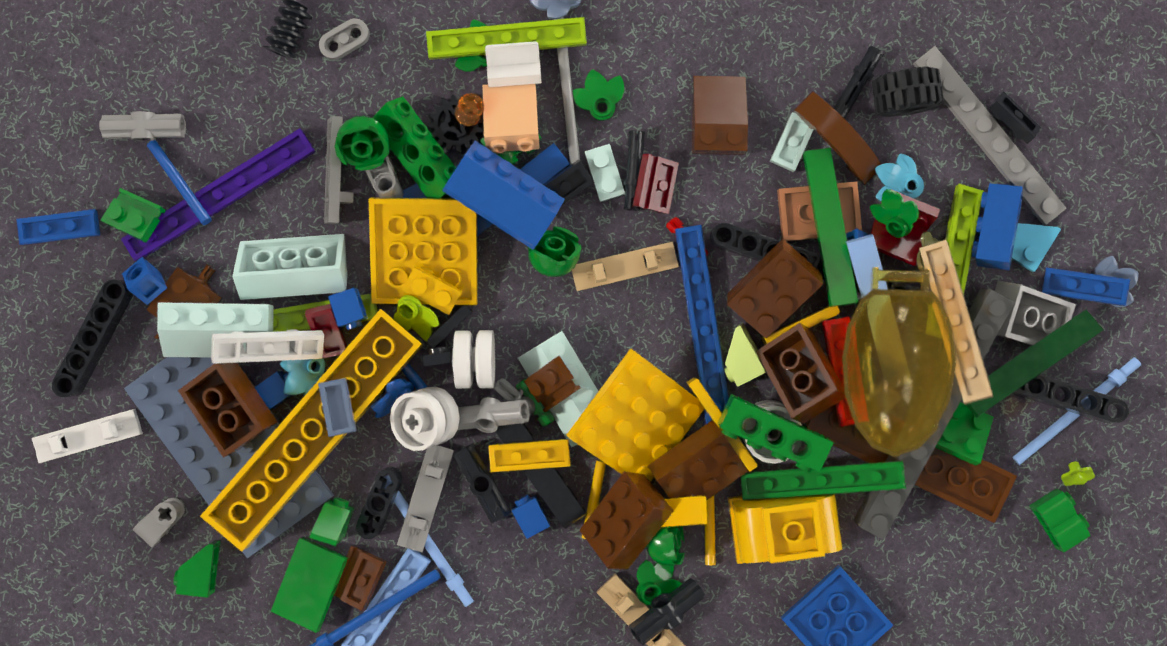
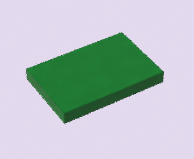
[271,537,348,633]

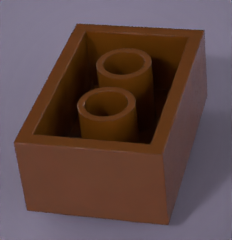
[727,239,823,338]
[756,323,848,424]
[178,362,278,458]
[648,420,748,501]
[580,471,674,569]

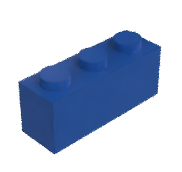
[972,183,1023,270]

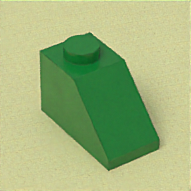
[309,497,355,546]
[173,540,221,598]

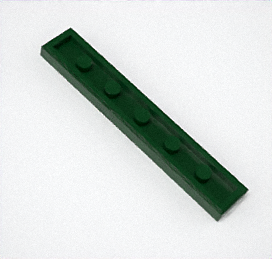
[962,309,1103,418]

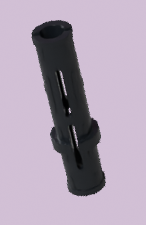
[834,46,884,119]
[623,130,645,211]

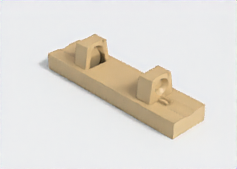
[572,242,679,291]
[597,573,686,646]

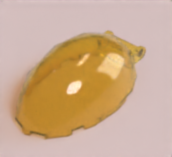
[842,267,956,457]

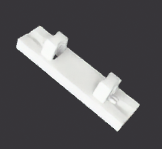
[211,329,324,363]
[32,409,143,463]

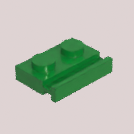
[101,188,166,243]

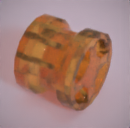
[455,93,485,126]

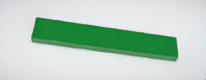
[803,148,858,307]
[741,461,906,500]

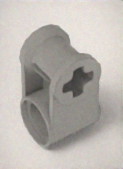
[365,154,404,198]
[133,498,185,548]

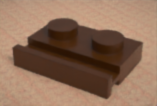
[524,356,581,413]
[334,546,387,611]

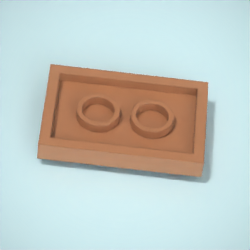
[777,182,862,242]

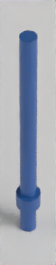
[309,569,441,646]

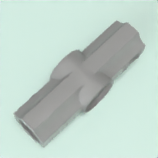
[99,111,186,141]
[458,397,530,433]

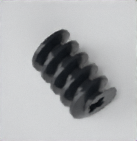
[263,0,313,58]

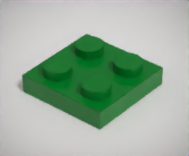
[935,402,994,466]

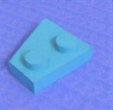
[1012,223,1061,272]

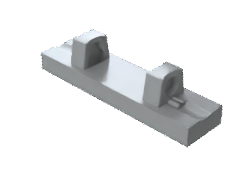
[324,116,354,224]
[397,445,454,552]

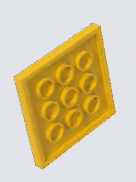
[369,197,478,305]
[566,349,704,482]

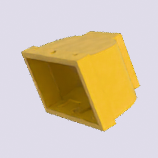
[728,494,842,564]

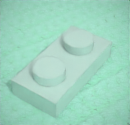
[769,112,814,172]
[585,144,625,202]

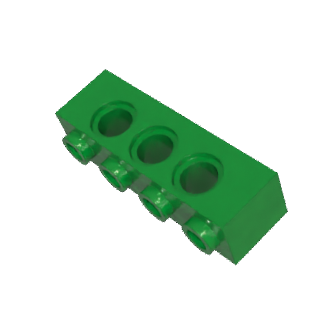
[373,96,456,199]
[718,394,834,472]

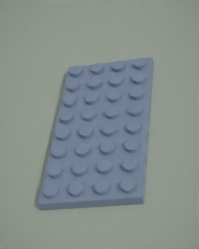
[124,357,334,558]

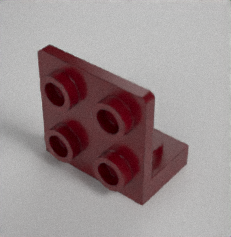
[870,189,940,266]

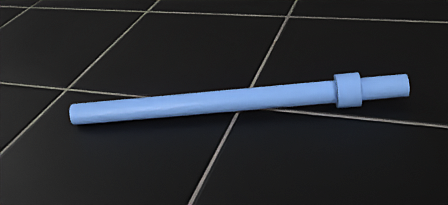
[1012,357,1141,465]
[384,475,474,607]

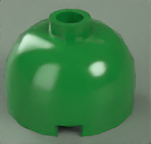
[335,116,390,171]
[528,226,581,277]
[645,526,685,566]

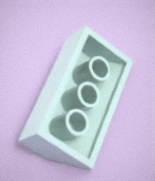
[232,234,348,300]
[157,303,274,357]
[518,331,598,447]

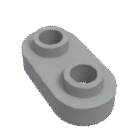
[319,18,370,60]

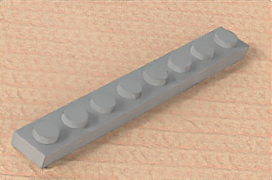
[913,46,1067,225]

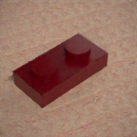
[305,304,348,359]

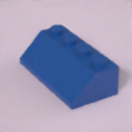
[442,141,565,250]

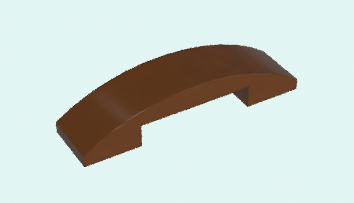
[793,91,882,185]

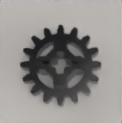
[427,94,484,153]

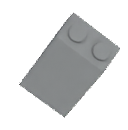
[995,281,1076,346]

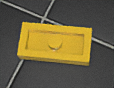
[402,265,462,315]

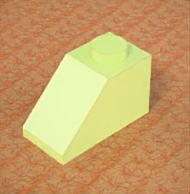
[724,323,766,387]

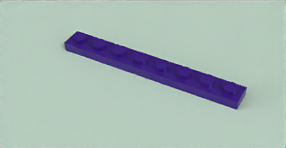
[121,128,316,261]

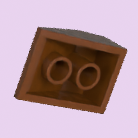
[692,76,748,155]

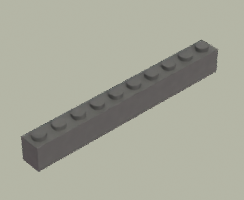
[853,288,1015,540]

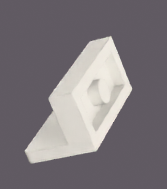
[485,41,541,87]

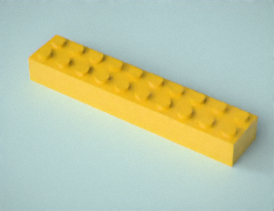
[200,309,423,551]

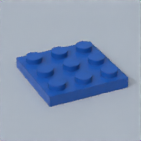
[781,565,893,646]

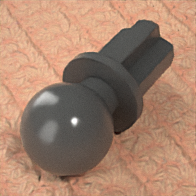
[494,378,536,416]

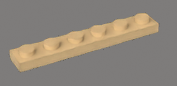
[919,240,993,404]

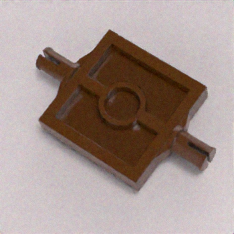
[146,264,223,341]

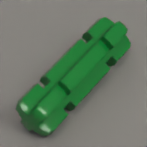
[516,378,555,427]

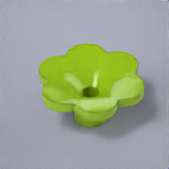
[1061,461,1095,486]

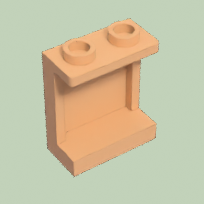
[482,84,540,153]

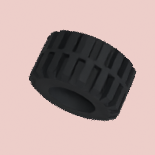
[871,67,944,117]

